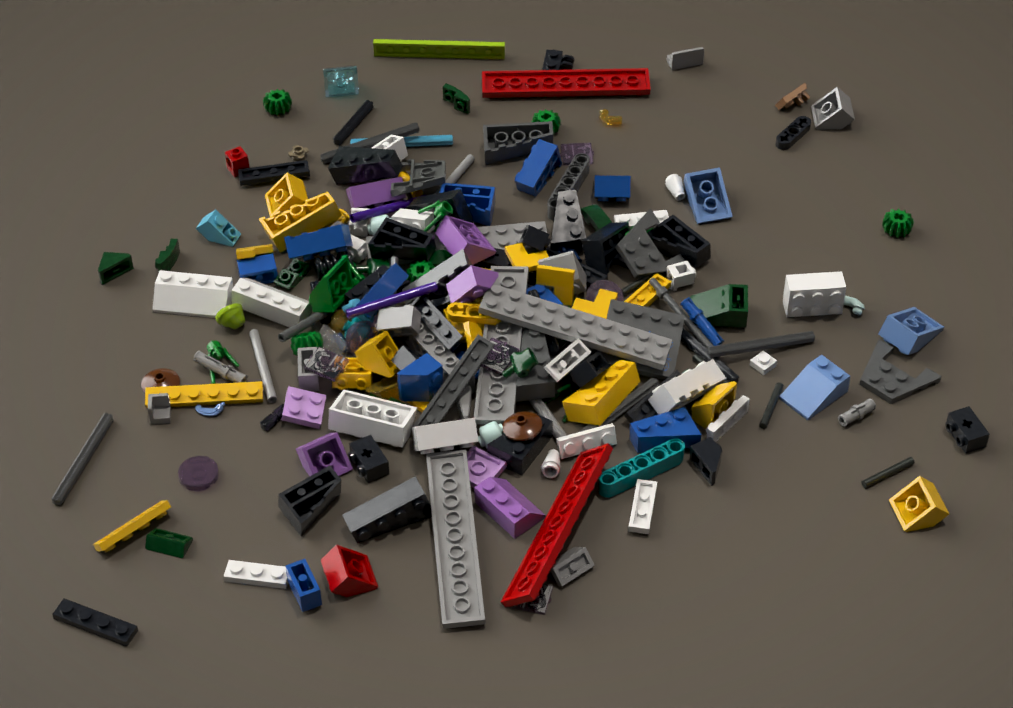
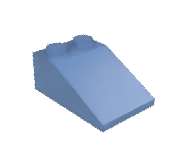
[683,167,733,224]
[878,307,944,355]
[779,355,850,420]

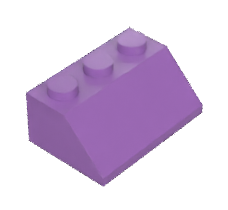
[346,177,406,209]
[435,215,496,265]
[474,477,546,539]

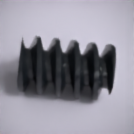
[315,251,354,280]

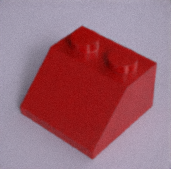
[321,544,378,597]

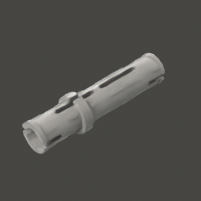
[193,351,248,383]

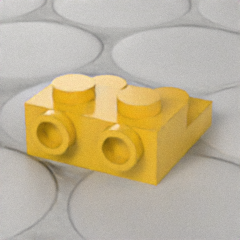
[332,357,373,390]

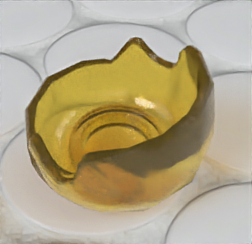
[328,310,352,335]

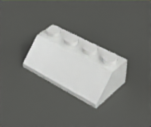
[153,270,233,318]
[232,278,312,327]
[328,390,417,447]

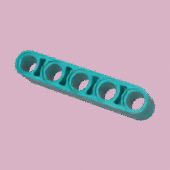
[599,439,685,498]

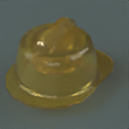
[366,371,399,400]

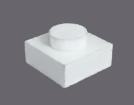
[750,351,777,375]

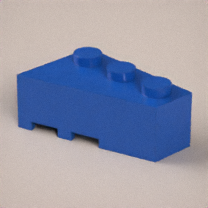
[515,139,562,197]
[440,183,495,226]

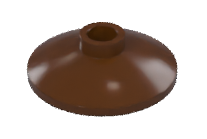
[141,368,180,393]
[503,411,542,441]

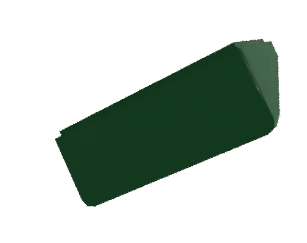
[145,528,193,558]

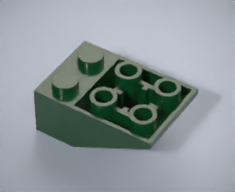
[690,284,748,328]

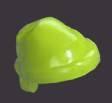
[215,303,245,329]

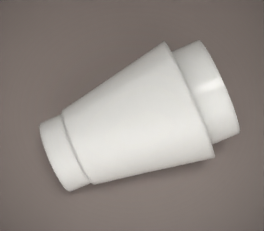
[665,174,686,201]
[541,449,561,478]

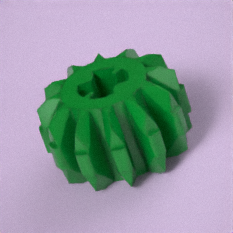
[263,89,292,116]
[532,109,561,136]
[882,208,914,238]
[407,260,435,284]
[291,331,323,356]

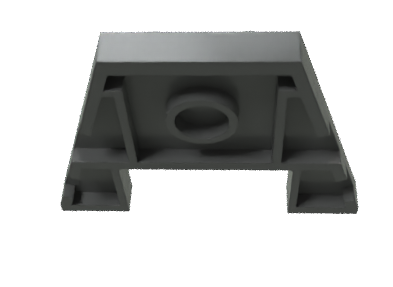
[391,159,446,197]
[615,209,685,278]
[859,339,942,404]

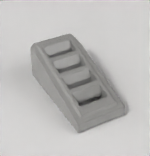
[456,386,472,420]

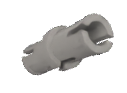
[838,398,876,427]

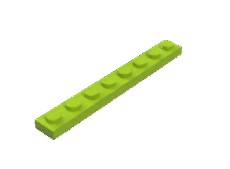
[373,39,505,59]

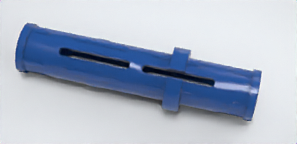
[680,297,724,346]

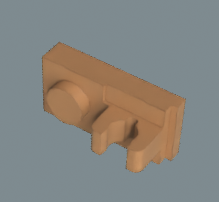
[775,83,810,110]

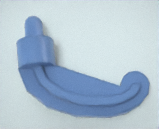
[195,402,225,416]

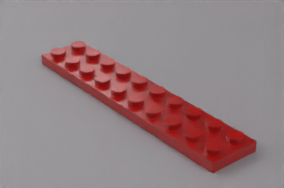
[482,68,651,98]
[501,443,613,607]

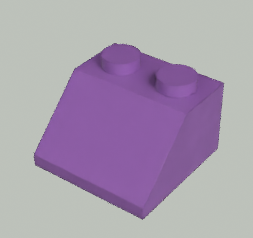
[446,265,499,304]
[296,432,353,476]

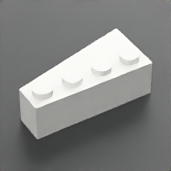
[648,359,726,415]

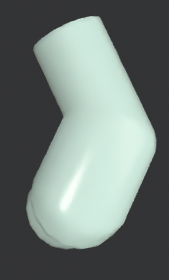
[844,296,865,315]

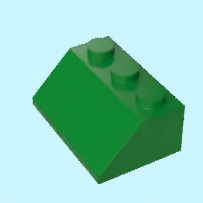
[309,255,354,312]

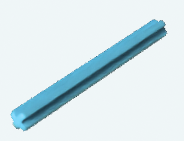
[350,135,453,147]

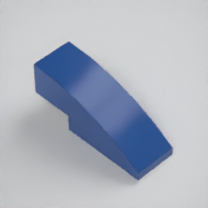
[356,263,409,319]

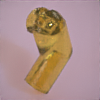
[599,109,622,125]

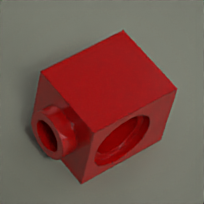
[225,146,250,178]

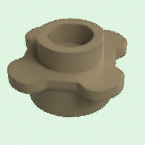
[288,145,309,161]

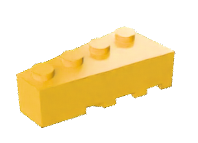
[562,360,640,426]

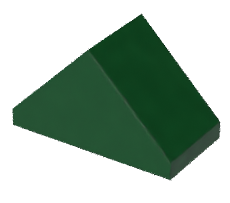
[98,252,134,285]

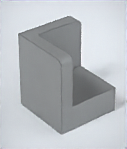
[148,393,171,424]

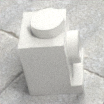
[349,208,370,236]
[341,235,368,263]
[666,261,696,291]

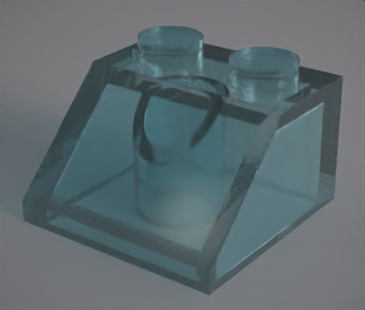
[323,66,359,97]

